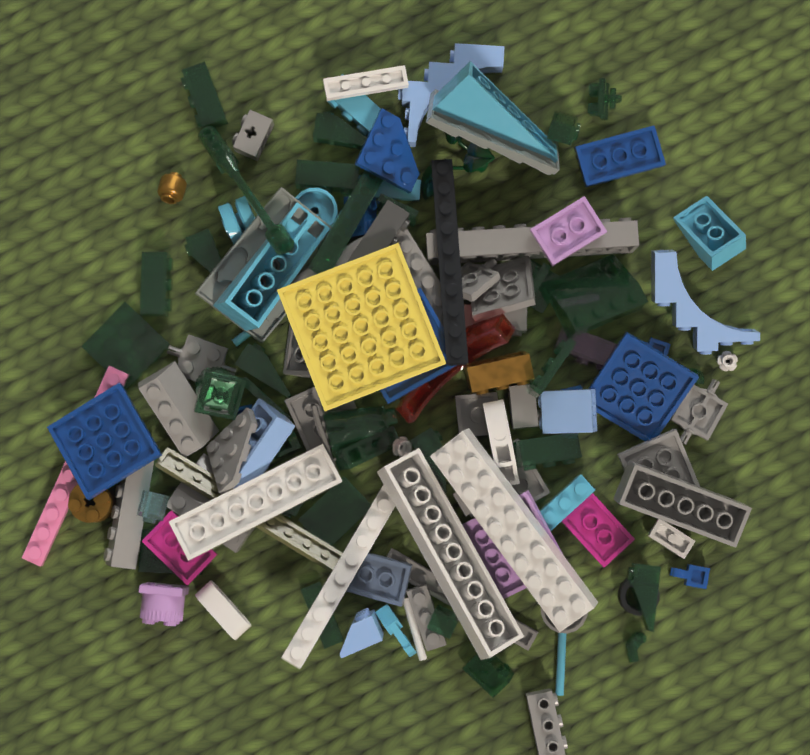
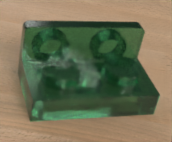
[462,653,514,698]

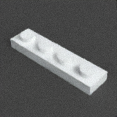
[323,65,409,101]

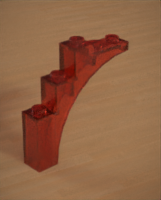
[396,313,515,423]

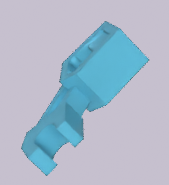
[375,604,417,657]

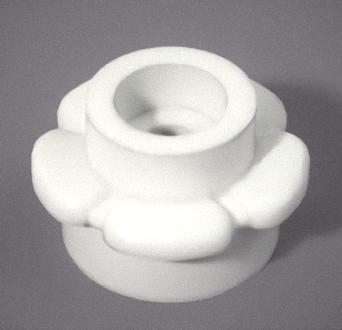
[717,351,738,372]
[392,436,412,457]

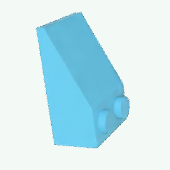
[673,196,746,271]

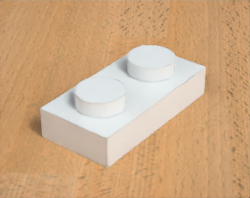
[647,519,695,559]

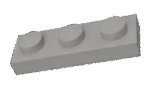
[406,583,447,651]

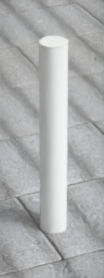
[403,597,427,661]

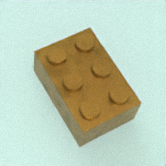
[464,351,535,395]

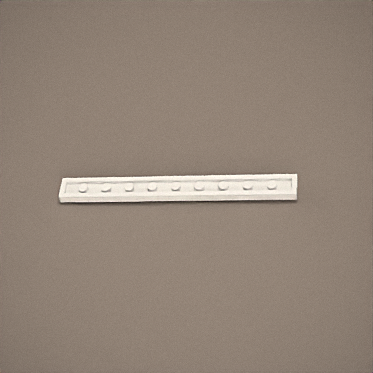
[281,484,395,669]

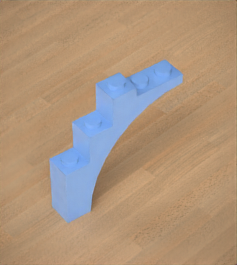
[398,43,504,147]
[651,250,760,355]

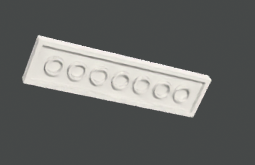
[169,444,342,561]

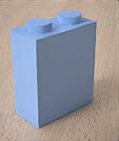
[538,389,597,434]

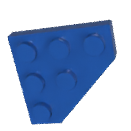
[355,109,419,194]

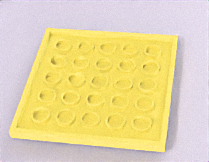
[277,243,446,411]

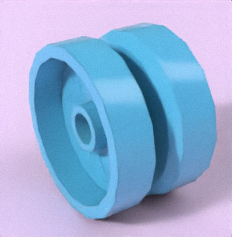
[295,188,338,229]
[218,196,255,244]

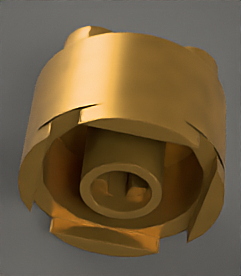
[68,484,116,523]

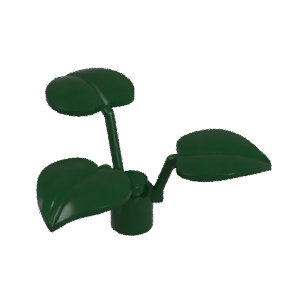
[421,133,495,200]

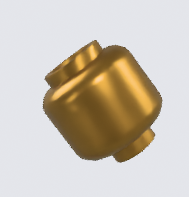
[157,172,187,204]

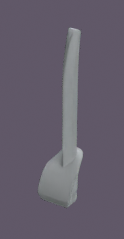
[312,405,338,471]

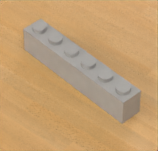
[104,443,157,570]

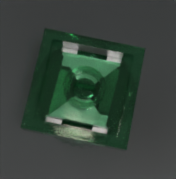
[194,366,247,420]

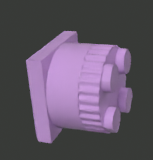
[139,582,189,626]

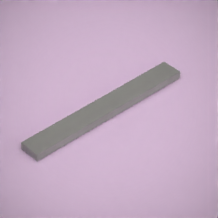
[387,548,539,651]

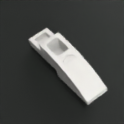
[483,399,520,485]

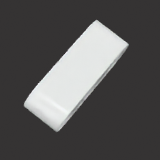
[195,580,252,640]

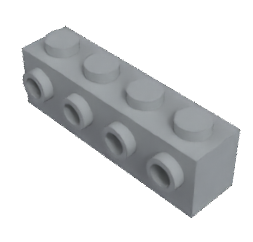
[525,688,568,755]

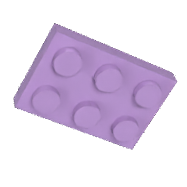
[530,196,607,266]

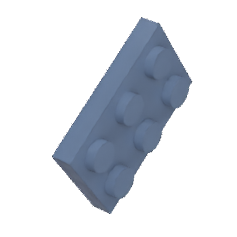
[346,552,413,607]

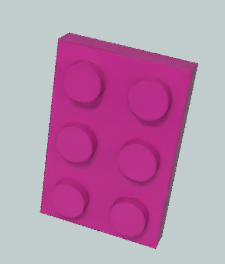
[561,493,635,568]
[142,510,218,586]

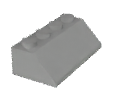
[138,361,219,458]

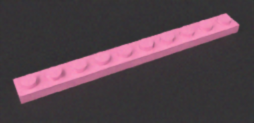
[22,366,130,567]

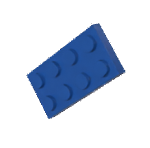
[574,125,666,187]

